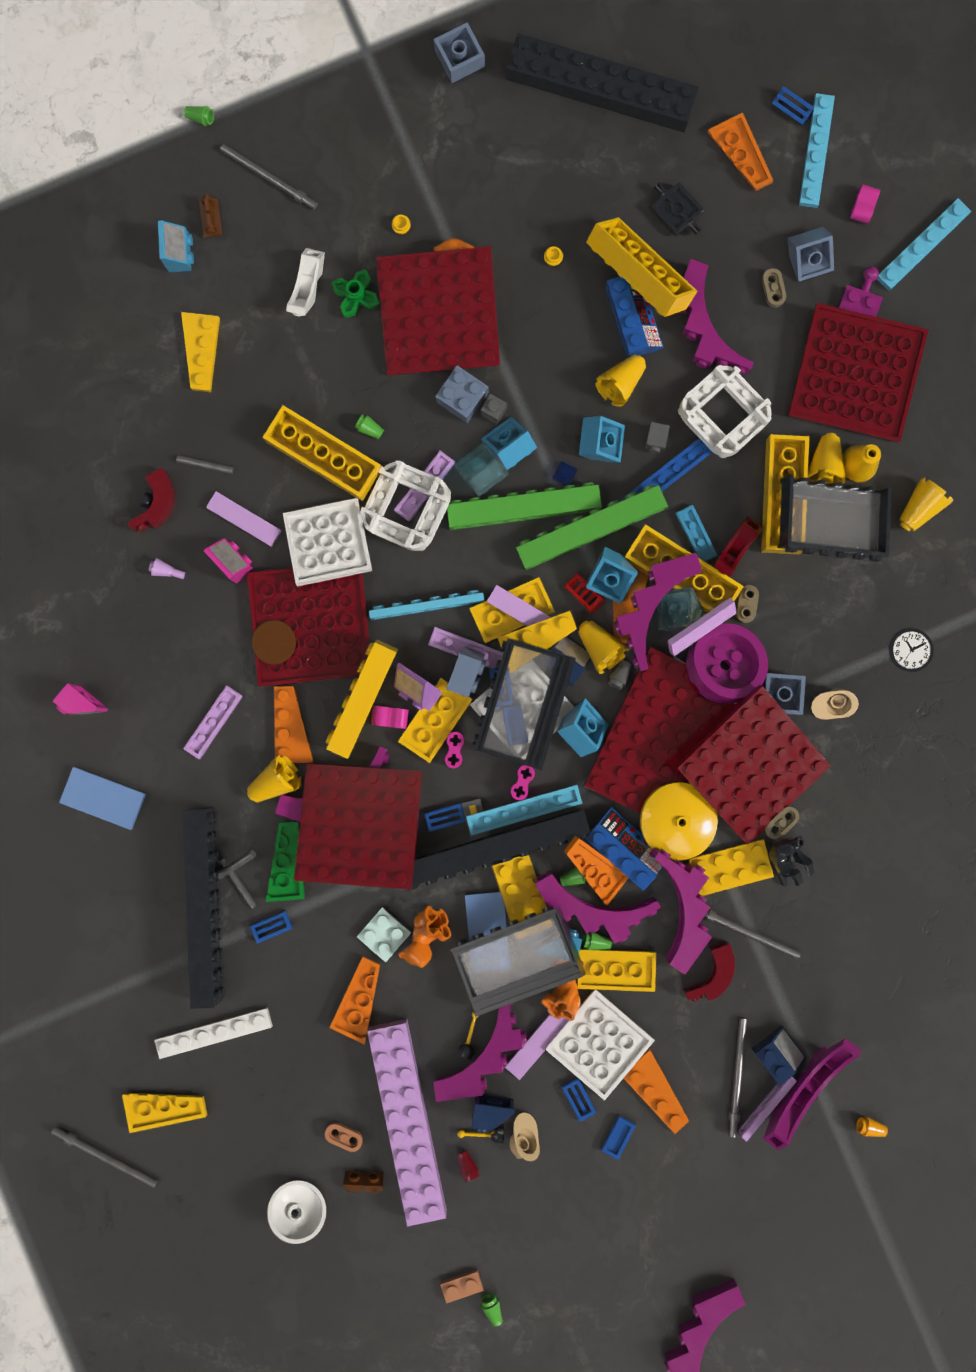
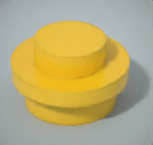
[392,215,411,234]
[544,246,563,266]

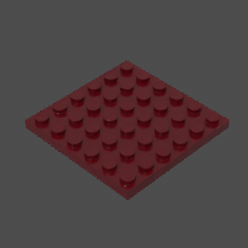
[376,246,501,375]
[788,303,929,443]
[247,568,370,687]
[675,685,831,845]
[294,764,422,890]

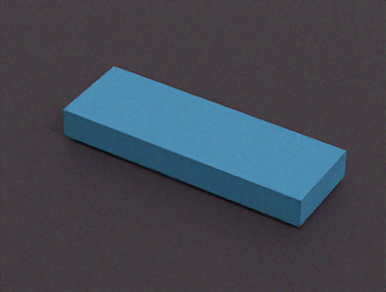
[675,505,718,562]

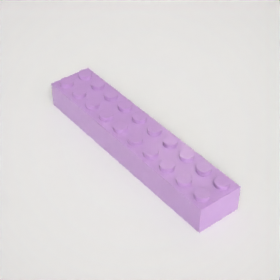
[367,1019,447,1227]

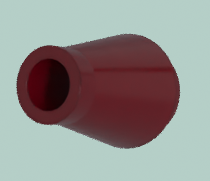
[457,1150,480,1182]

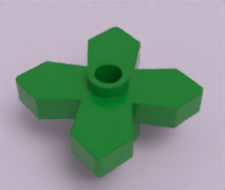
[332,269,380,318]

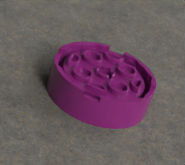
[686,623,768,704]

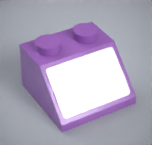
[394,663,442,711]

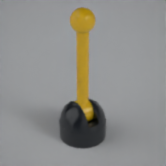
[457,1011,479,1059]
[457,1127,504,1144]

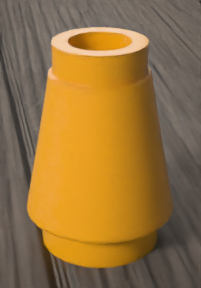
[856,1116,888,1137]

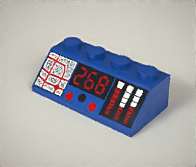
[605,277,664,358]
[585,807,663,891]

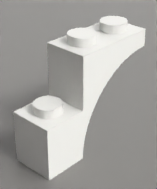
[286,248,325,316]

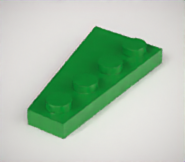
[265,821,305,902]

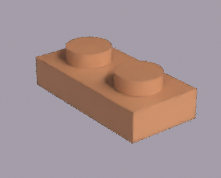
[440,1269,483,1304]

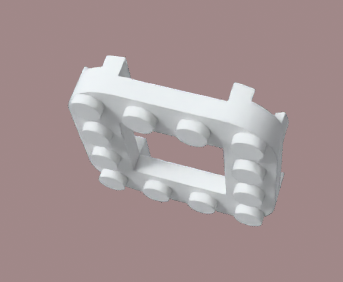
[678,365,771,458]
[360,460,451,551]

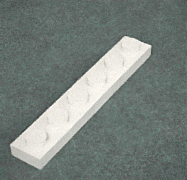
[154,1007,273,1059]

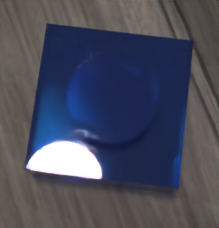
[552,461,578,486]

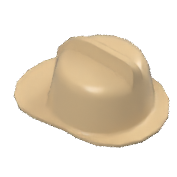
[811,688,859,720]
[509,1112,540,1161]

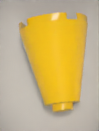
[595,355,646,407]
[808,433,845,485]
[842,444,881,483]
[899,477,953,532]
[578,620,629,674]
[247,755,302,803]

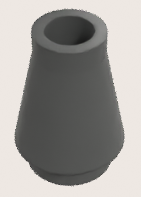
[608,660,632,690]

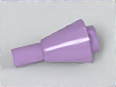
[148,558,185,579]

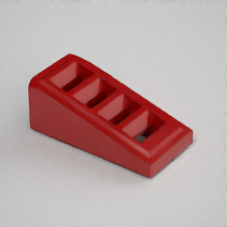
[564,573,605,614]

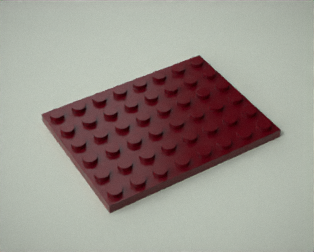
[583,647,744,825]

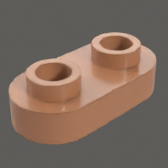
[325,1122,363,1152]

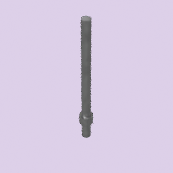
[220,144,318,210]
[704,909,801,959]
[728,1018,747,1137]
[51,1127,158,1188]

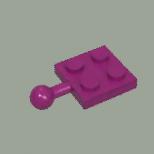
[838,266,883,317]

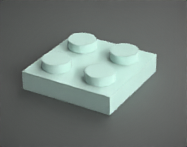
[357,907,411,962]

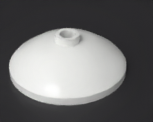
[267,1181,326,1244]

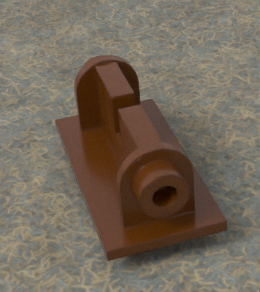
[199,194,223,238]
[343,1171,384,1193]

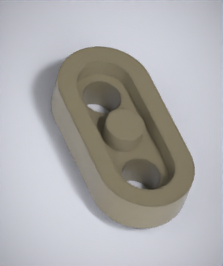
[762,268,786,308]
[735,585,759,623]
[765,807,799,840]

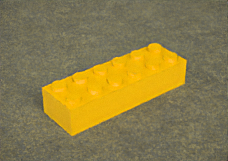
[586,217,697,317]
[263,405,381,502]
[761,434,809,555]
[625,524,744,613]
[325,640,398,759]

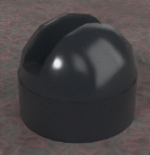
[140,492,153,509]

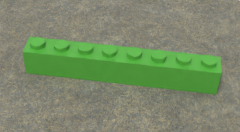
[447,483,602,530]
[516,484,668,570]

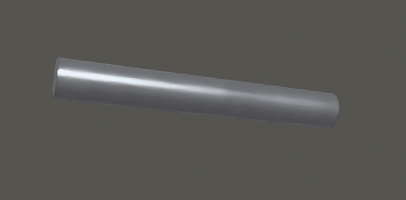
[176,455,234,474]
[219,850,256,879]
[219,858,257,909]

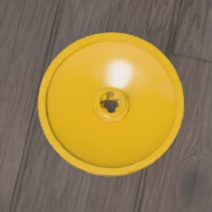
[640,782,718,860]

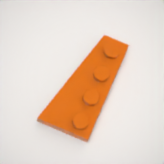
[708,112,773,191]
[612,567,648,644]
[330,956,380,1044]
[624,1048,689,1134]

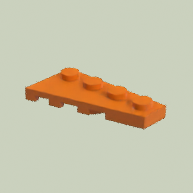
[274,686,314,763]
[564,835,628,906]

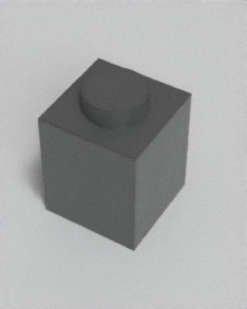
[481,394,507,425]
[645,422,670,454]

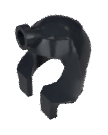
[770,836,815,887]

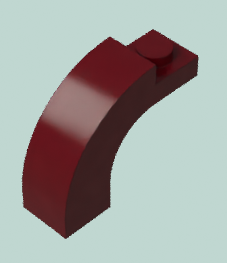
[127,467,175,532]
[714,516,763,577]
[683,941,735,1001]

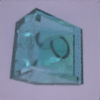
[454,442,509,497]
[658,587,704,632]

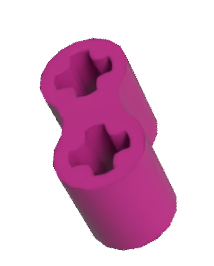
[850,184,880,224]
[370,706,409,729]
[445,732,464,768]
[511,765,535,800]

